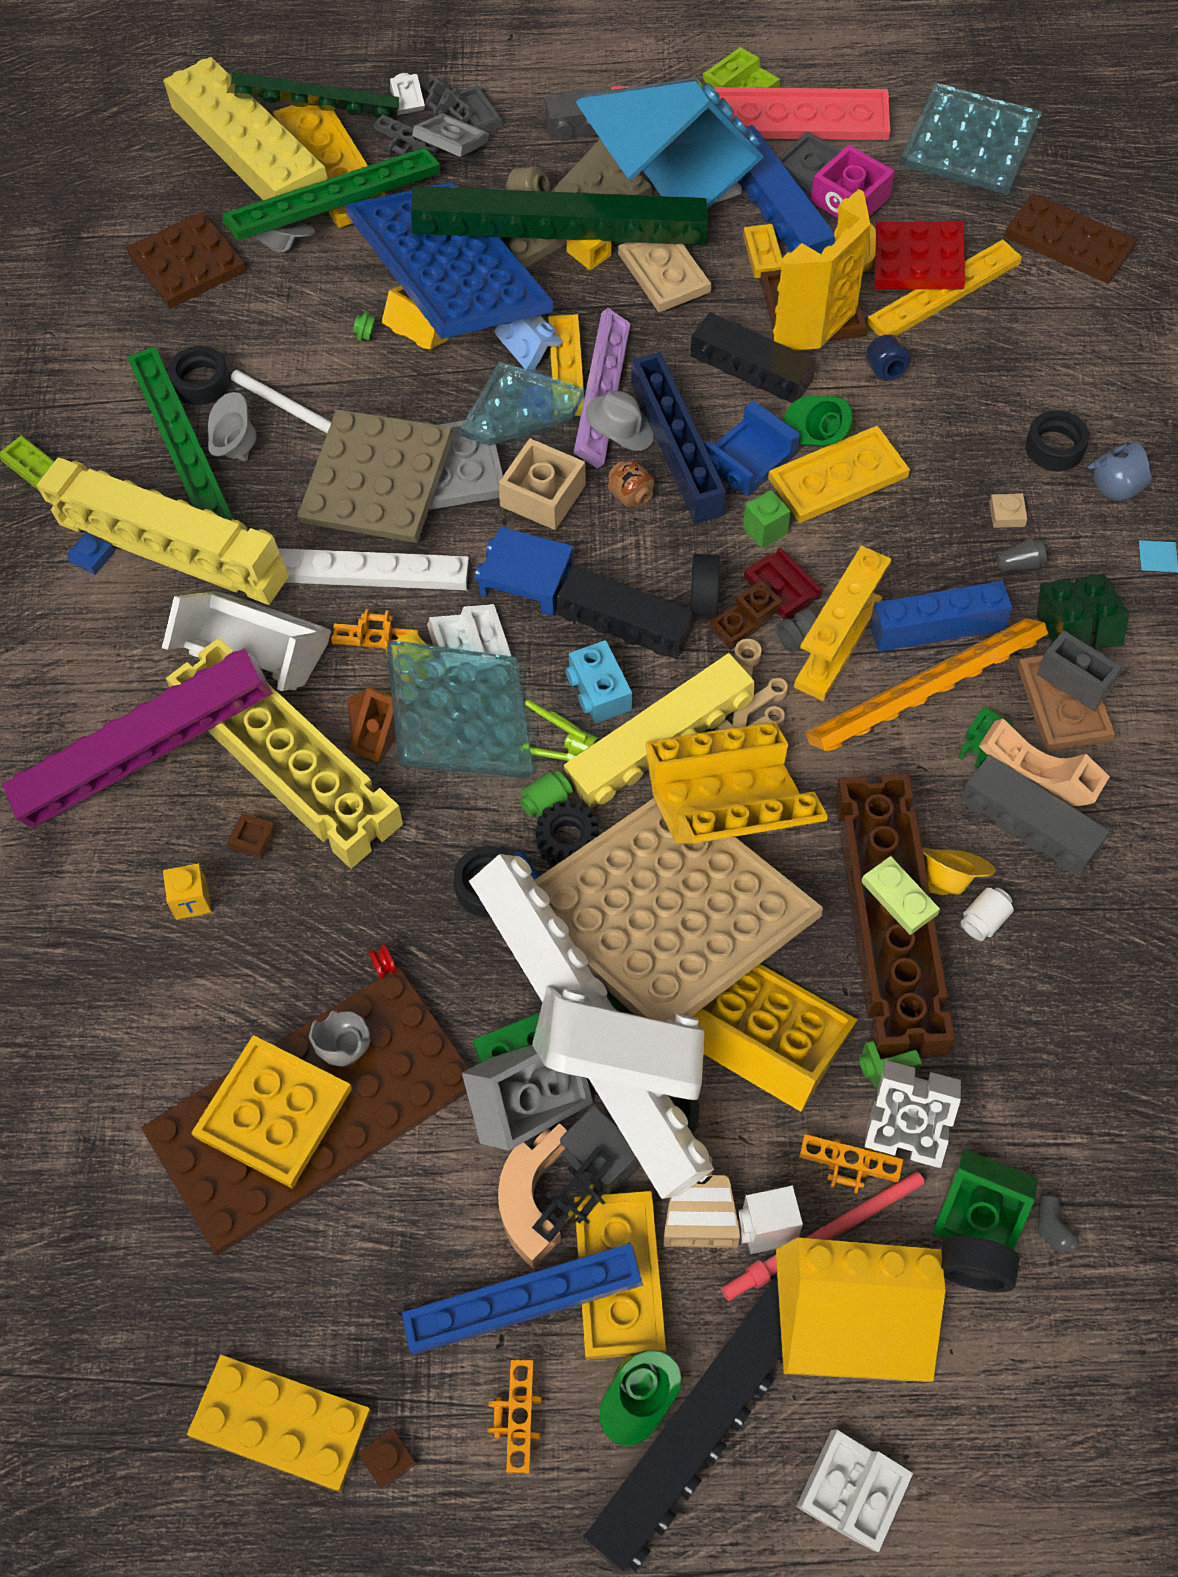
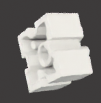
[865,1060,961,1168]

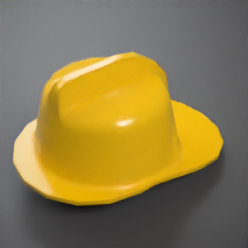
[922,848,996,895]

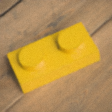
[743,224,782,278]

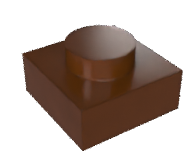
[227,813,276,859]
[358,1427,417,1490]

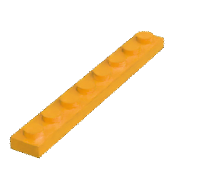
[805,618,1048,751]

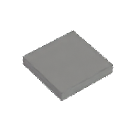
[412,113,489,157]

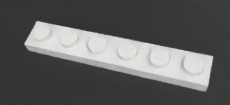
[278,548,469,590]

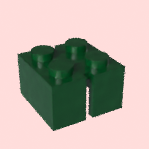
[1037,574,1129,650]

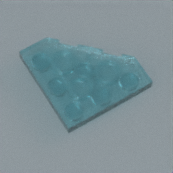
[461,362,584,446]

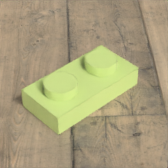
[862,856,940,935]

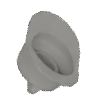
[256,221,315,253]
[586,391,654,451]
[208,392,257,462]

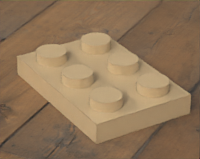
[618,242,711,312]

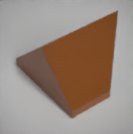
[347,687,405,763]

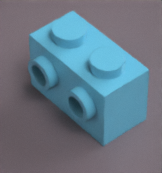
[565,640,632,724]

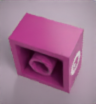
[811,145,895,218]

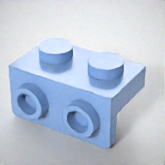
[494,316,562,371]

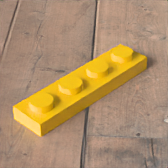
[548,314,584,417]

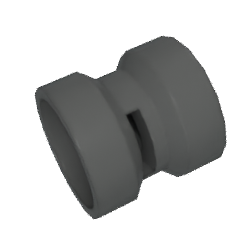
[776,608,817,653]

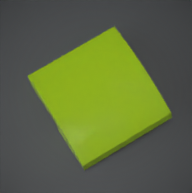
[703,47,780,88]

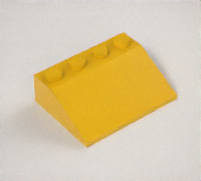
[691,964,858,1112]
[776,1237,946,1382]

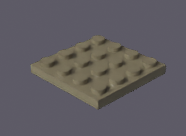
[297,409,454,543]

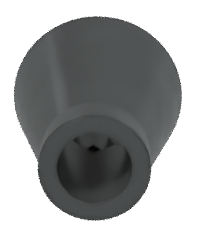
[996,538,1047,572]

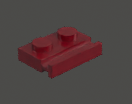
[744,547,823,620]

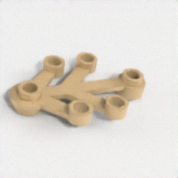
[716,639,788,730]

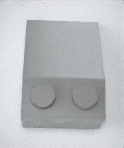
[462,1045,593,1151]

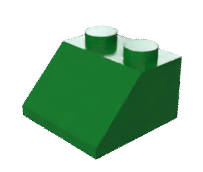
[932,1148,1038,1250]

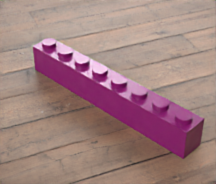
[2,648,273,829]

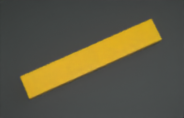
[867,239,1022,336]

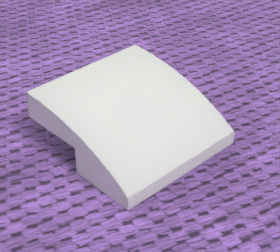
[427,604,512,678]
[796,1430,913,1552]

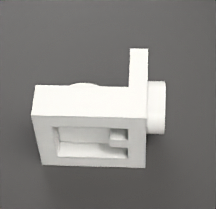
[390,73,425,115]

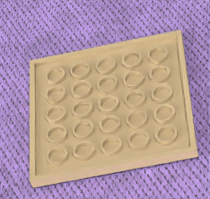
[534,798,823,1022]

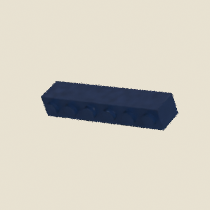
[631,352,726,524]

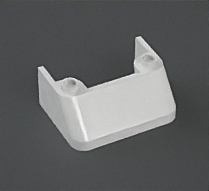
[162,591,331,691]
[532,986,705,1100]

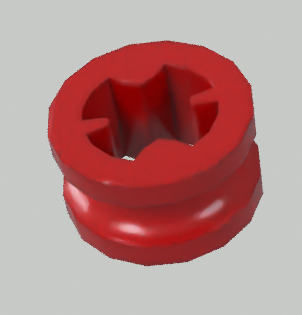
[368,943,397,979]

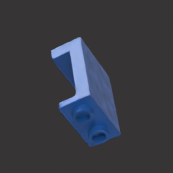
[704,400,800,497]
[475,527,574,616]

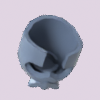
[1087,442,1152,501]

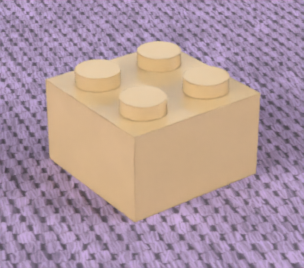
[498,438,586,530]

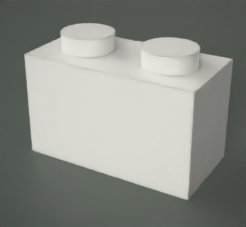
[738,1186,803,1254]

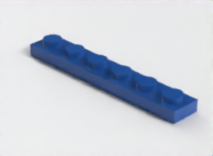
[401,1243,644,1355]

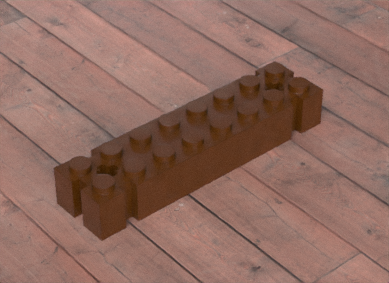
[834,773,955,1060]

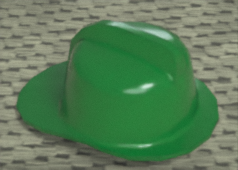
[784,396,855,446]
[599,1350,681,1446]

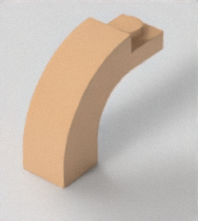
[979,718,1110,806]
[498,1123,567,1270]

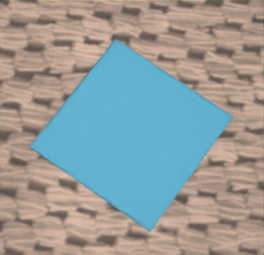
[1139,540,1178,572]

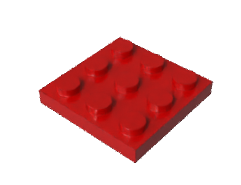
[874,220,965,289]

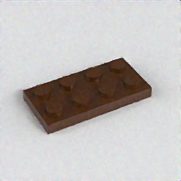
[1004,194,1137,284]

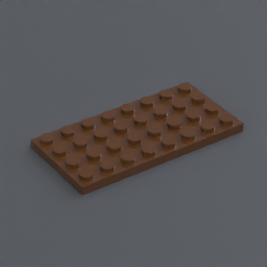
[141,966,469,1256]

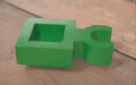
[959,707,1013,768]

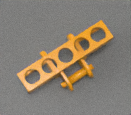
[331,609,419,649]
[799,1134,903,1194]
[487,1360,542,1474]

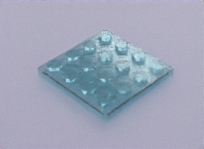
[900,83,1042,195]
[386,640,533,779]

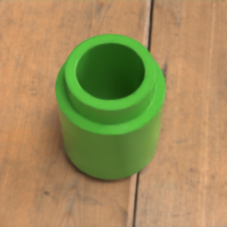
[519,770,573,818]

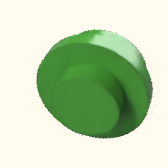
[353,311,376,341]

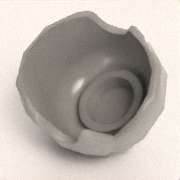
[309,1011,371,1066]

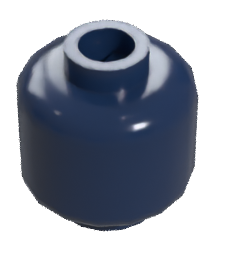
[866,335,911,381]

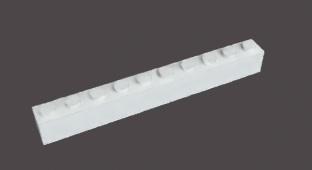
[469,854,714,1199]

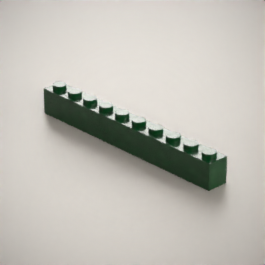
[411,186,708,245]

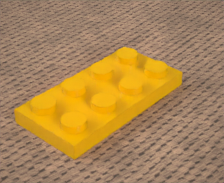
[768,425,910,524]
[574,1191,666,1360]
[187,1354,372,1493]

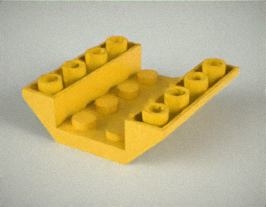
[773,189,871,350]
[646,722,828,844]

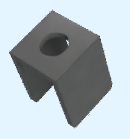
[560,1106,641,1195]

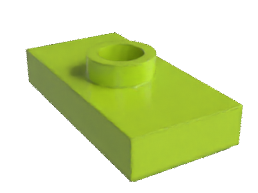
[0,435,55,491]

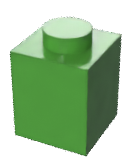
[743,490,791,549]

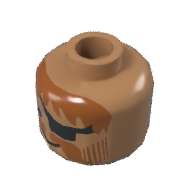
[608,460,655,508]

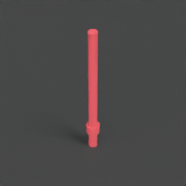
[721,1171,925,1302]

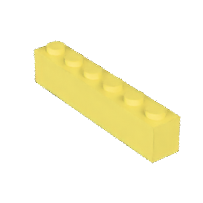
[564,653,754,809]

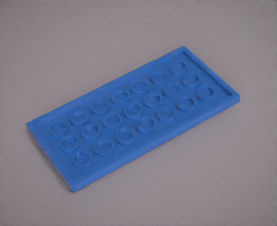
[346,182,553,339]

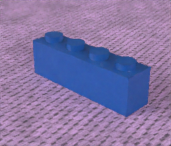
[869,581,1012,652]

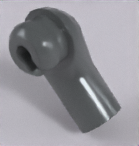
[1037,1196,1079,1253]

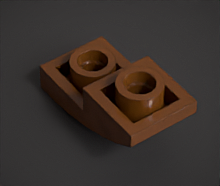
[710,580,783,650]

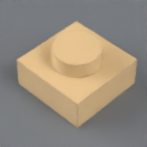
[989,493,1027,528]

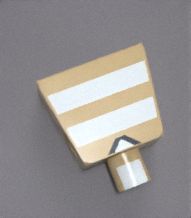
[664,1156,740,1248]

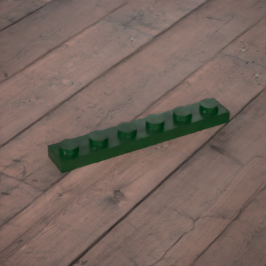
[227,72,399,118]

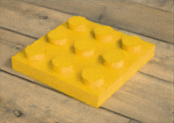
[191,1035,352,1189]

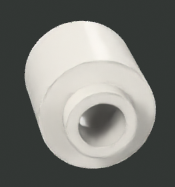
[960,888,1014,941]

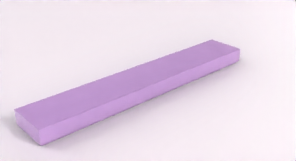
[574,308,631,469]

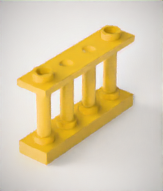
[794,545,892,702]

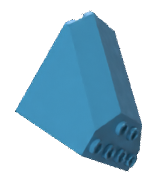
[576,77,764,209]

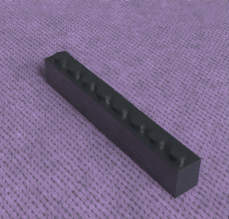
[583,1276,783,1576]

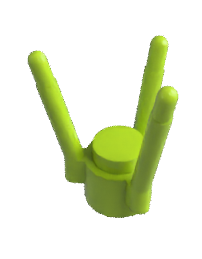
[519,700,599,762]

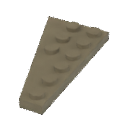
[503,139,652,268]

